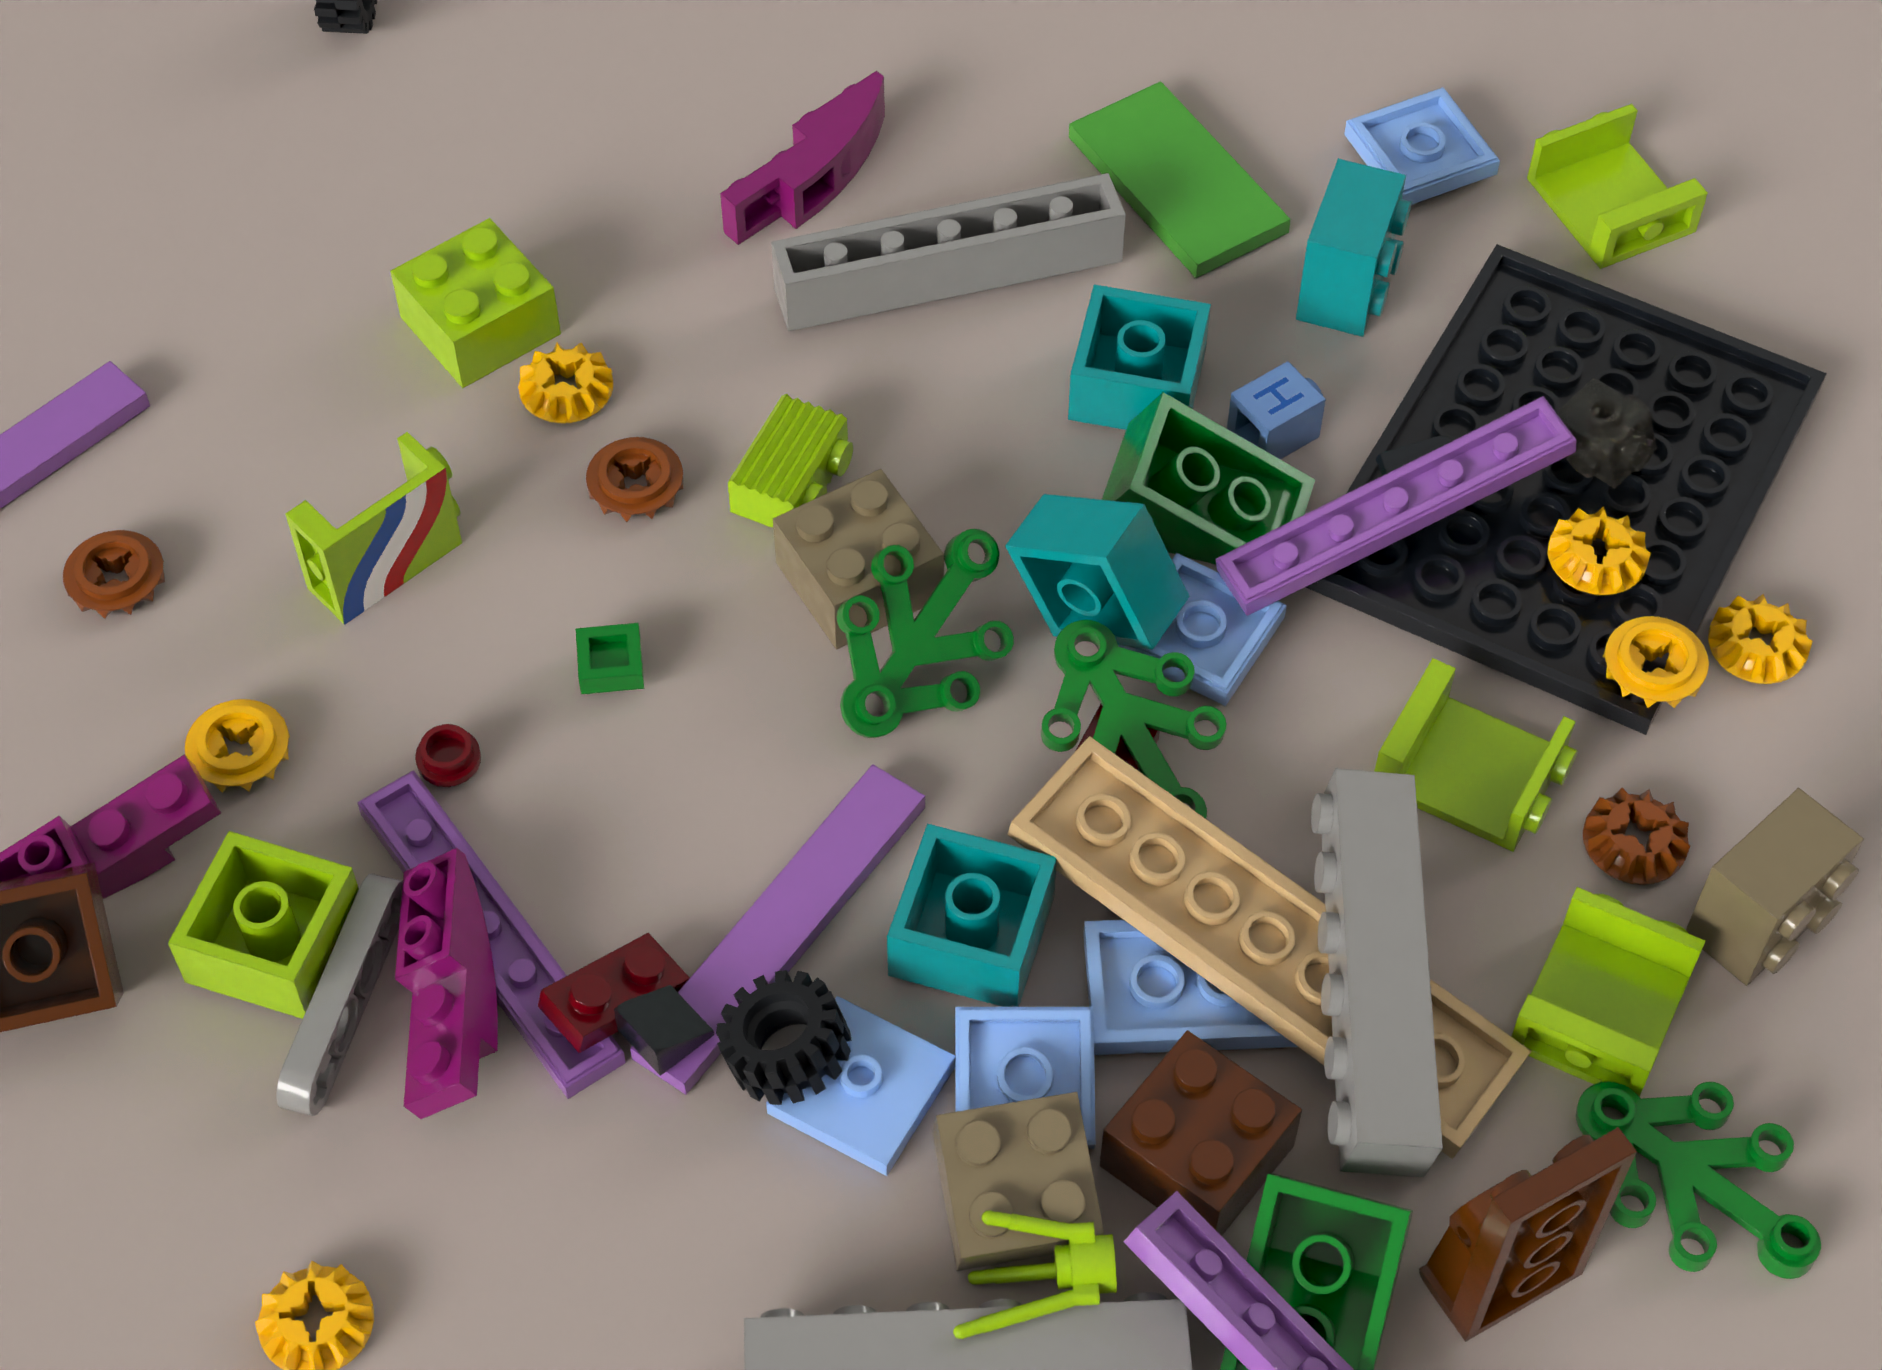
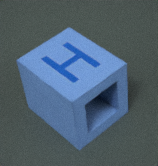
[1227,361,1326,459]

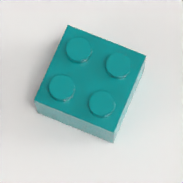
[1296,158,1412,337]
[1068,284,1211,430]
[1005,494,1190,650]
[887,823,1057,1007]

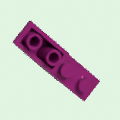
[720,70,885,245]
[0,754,221,899]
[395,848,498,1119]

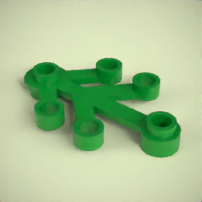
[837,529,1014,738]
[1041,620,1227,819]
[1576,1082,1821,1279]

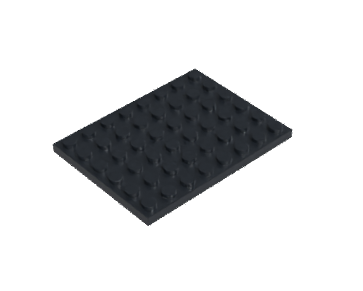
[1306,244,1827,735]

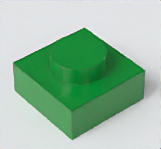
[575,623,645,695]

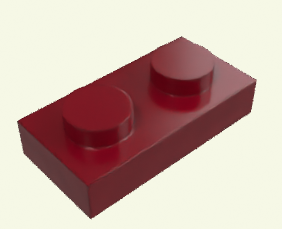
[538,932,690,1053]

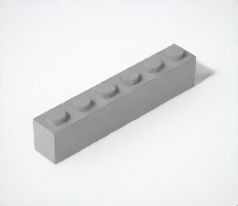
[771,173,1126,331]
[1311,768,1443,1177]
[744,1292,1192,1370]

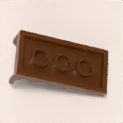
[1419,1127,1637,1342]

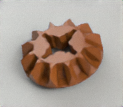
[586,437,683,522]
[63,530,165,619]
[1583,787,1690,885]

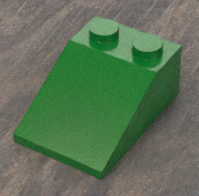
[1102,392,1315,565]
[1220,1173,1413,1370]

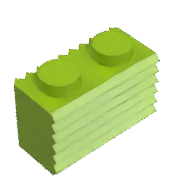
[728,394,853,528]

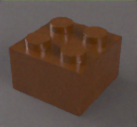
[0,862,124,1032]
[1099,1030,1302,1236]

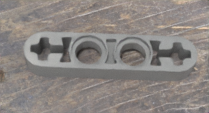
[276,874,403,1116]

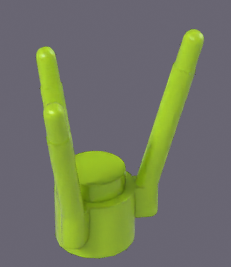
[953,1210,1117,1339]

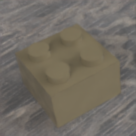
[773,469,944,650]
[1686,787,1864,986]
[932,1092,1105,1271]

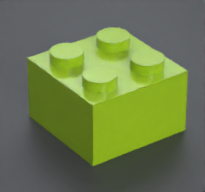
[390,218,561,388]
[168,831,359,1019]

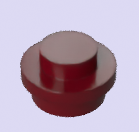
[415,724,481,787]

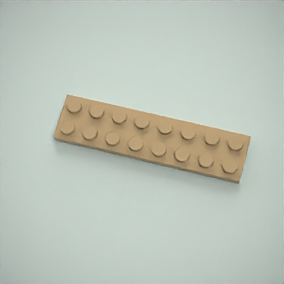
[1007,736,1531,1159]

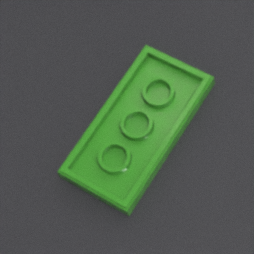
[1069,81,1291,278]

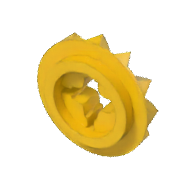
[518,342,613,423]
[1547,506,1651,595]
[1708,593,1813,684]
[1603,616,1709,708]
[185,699,290,793]
[255,1261,374,1370]

